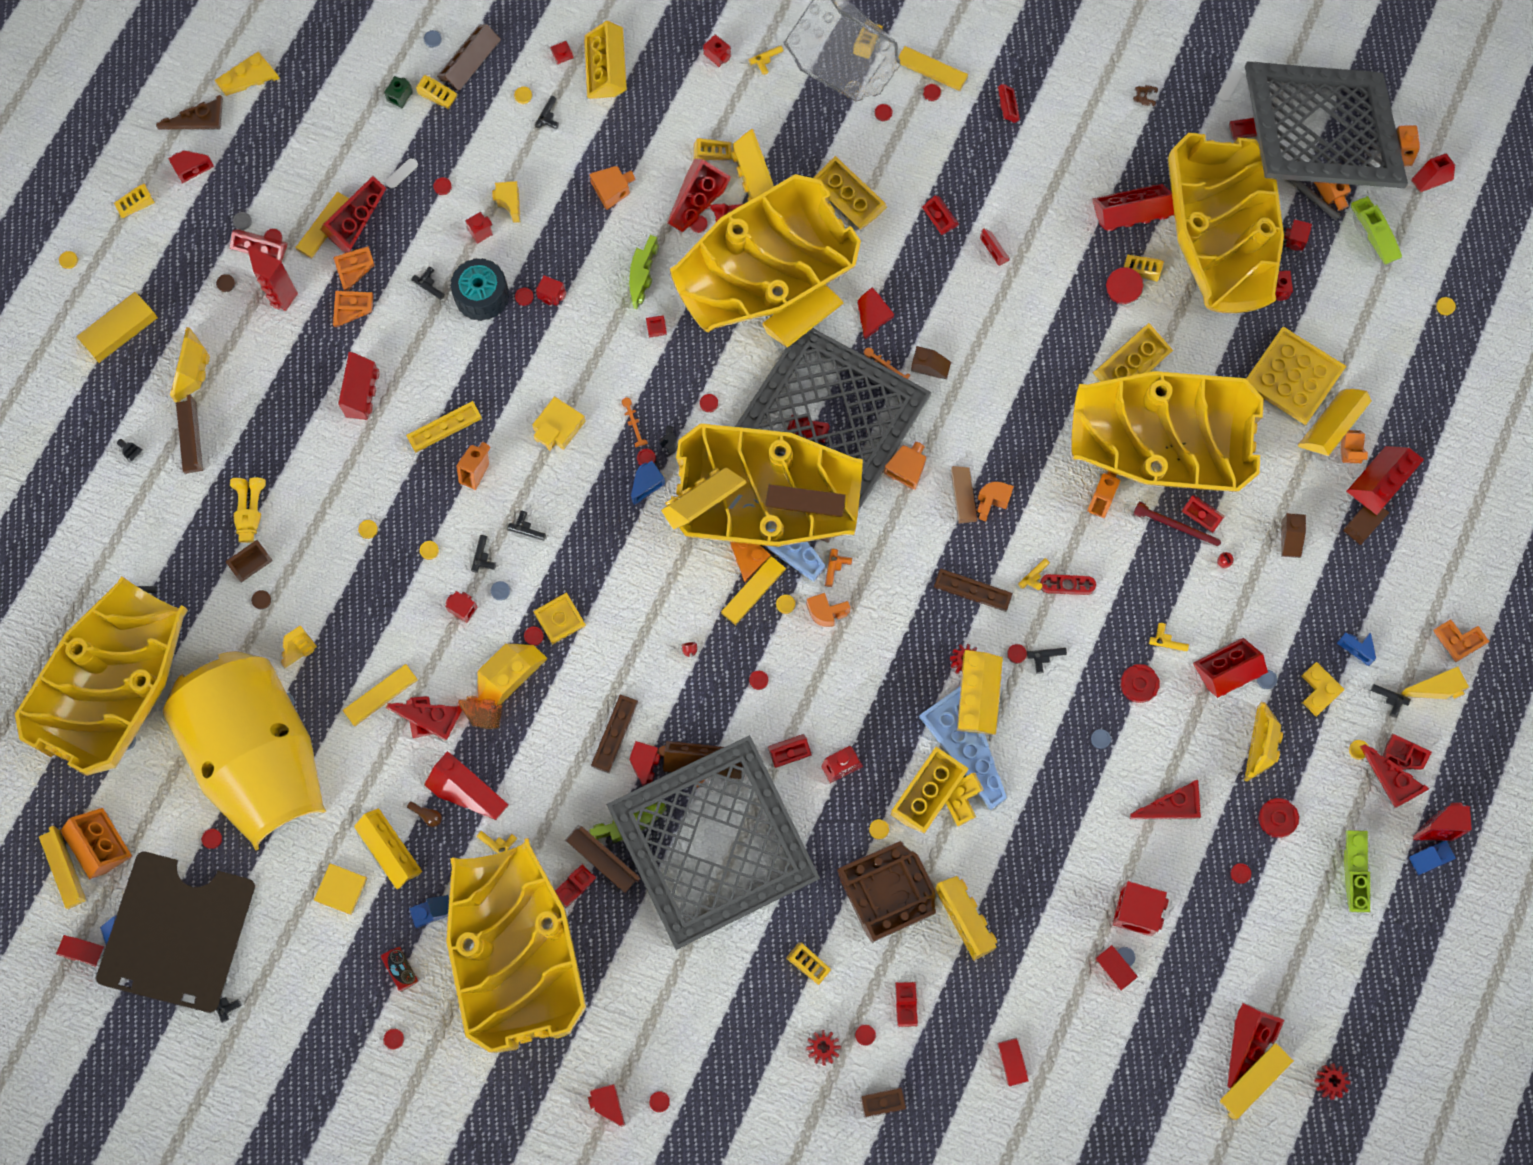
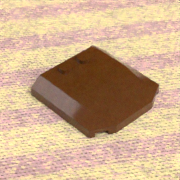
[837,841,936,943]

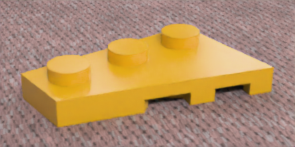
[214,51,280,96]
[281,625,317,668]

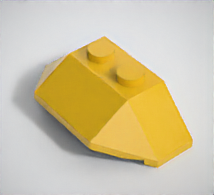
[170,327,210,402]
[478,644,547,713]
[1244,702,1283,782]

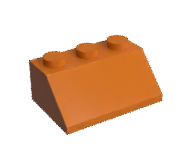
[60,808,132,879]

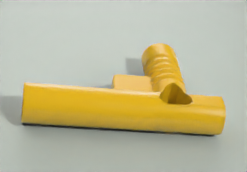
[749,45,783,75]
[1018,558,1050,590]
[1149,623,1189,652]
[476,831,518,853]

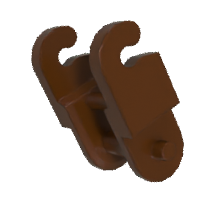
[1133,85,1158,106]

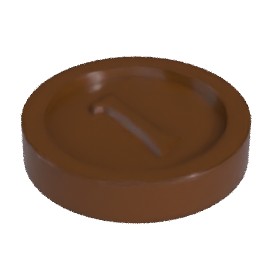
[216,274,235,292]
[251,590,271,610]

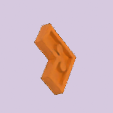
[1433,619,1490,662]

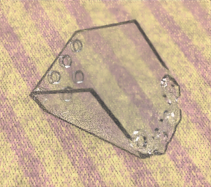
[783,0,900,102]

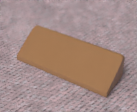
[951,466,977,524]

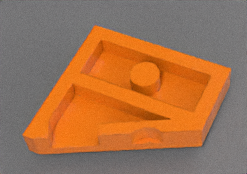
[333,247,375,291]
[333,291,374,327]
[730,542,771,582]

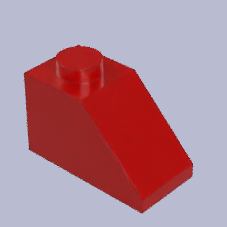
[168,150,214,184]
[588,1084,626,1127]

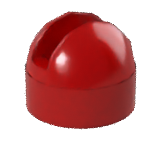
[1217,552,1234,568]
[681,642,697,657]

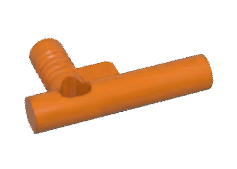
[825,549,852,587]

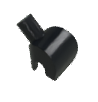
[659,425,678,455]
[117,439,143,463]

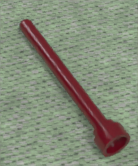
[1133,501,1221,546]

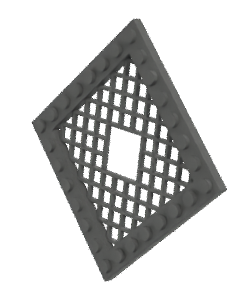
[1245,61,1408,189]
[735,328,932,512]
[606,735,820,950]

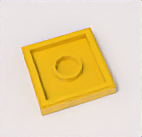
[533,592,586,645]
[314,863,367,915]

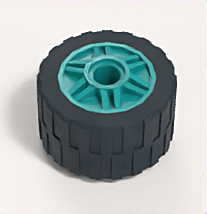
[450,258,509,321]

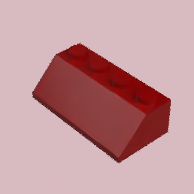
[1092,184,1174,231]
[248,245,298,311]
[1346,446,1424,515]

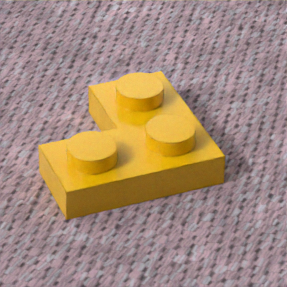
[1302,662,1345,717]
[946,773,984,827]

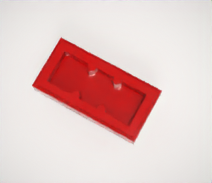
[998,84,1020,123]
[1229,117,1257,140]

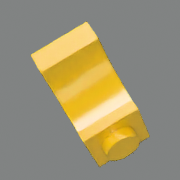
[492,181,520,223]

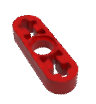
[1040,574,1096,595]

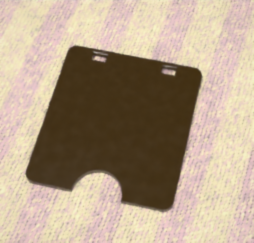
[96,851,255,1013]

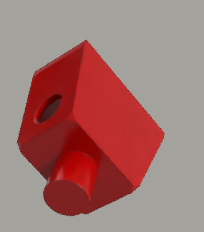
[821,745,863,783]

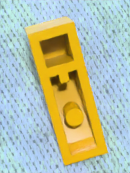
[1401,666,1469,699]

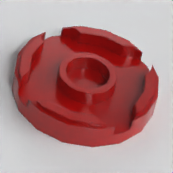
[1106,267,1143,305]
[1120,664,1160,703]
[1258,798,1299,838]

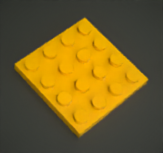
[1246,327,1346,425]

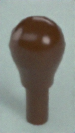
[407,801,442,827]

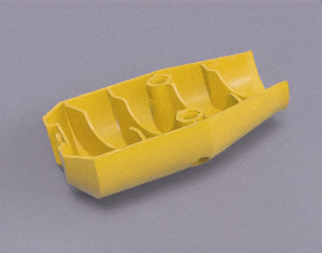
[1168,133,1284,313]
[670,174,861,332]
[1071,371,1264,492]
[671,423,863,547]
[15,576,188,776]
[162,651,326,850]
[446,838,586,1053]

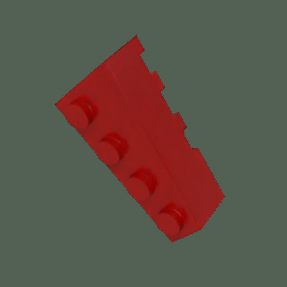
[320,176,386,253]

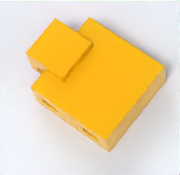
[532,396,586,451]

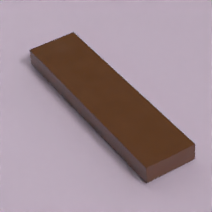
[934,568,1013,612]
[591,694,638,774]

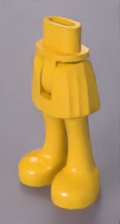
[230,477,266,543]

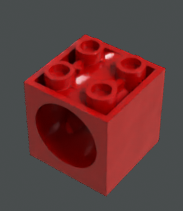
[1112,881,1169,937]

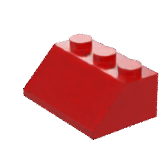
[338,352,380,420]
[1193,638,1268,698]
[1413,803,1472,841]

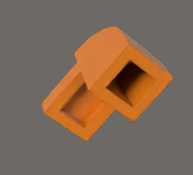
[1341,430,1368,463]
[977,482,1014,521]
[806,593,850,627]

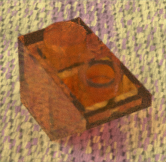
[458,696,502,729]

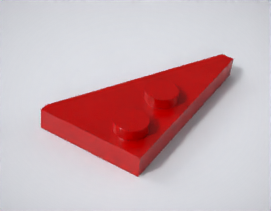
[385,703,464,741]
[1360,744,1429,808]
[1130,780,1201,819]

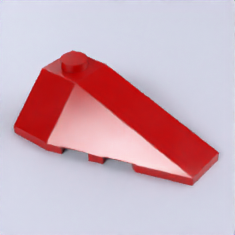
[667,158,731,232]
[424,751,509,820]
[1227,1003,1284,1089]

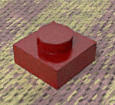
[550,41,574,65]
[646,315,667,338]

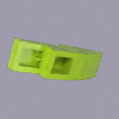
[1351,196,1402,265]
[629,235,660,309]
[589,802,666,843]
[1344,830,1370,912]

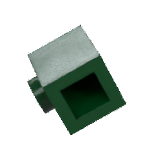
[384,75,413,108]

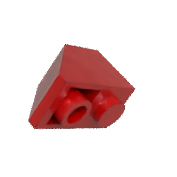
[1412,153,1455,193]
[629,741,661,787]

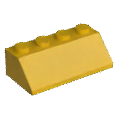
[584,20,627,99]
[731,129,774,201]
[661,467,747,529]
[957,650,1003,735]
[890,747,969,834]
[935,876,997,961]

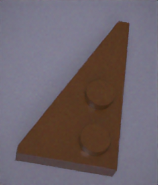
[156,95,223,129]

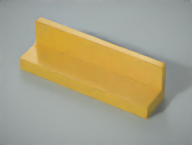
[354,808,422,889]
[39,826,87,909]
[1219,1043,1294,1120]

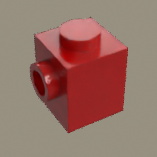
[703,34,731,67]
[465,211,493,244]
[1284,219,1312,251]
[1275,271,1293,301]
[536,275,566,306]
[445,591,478,623]

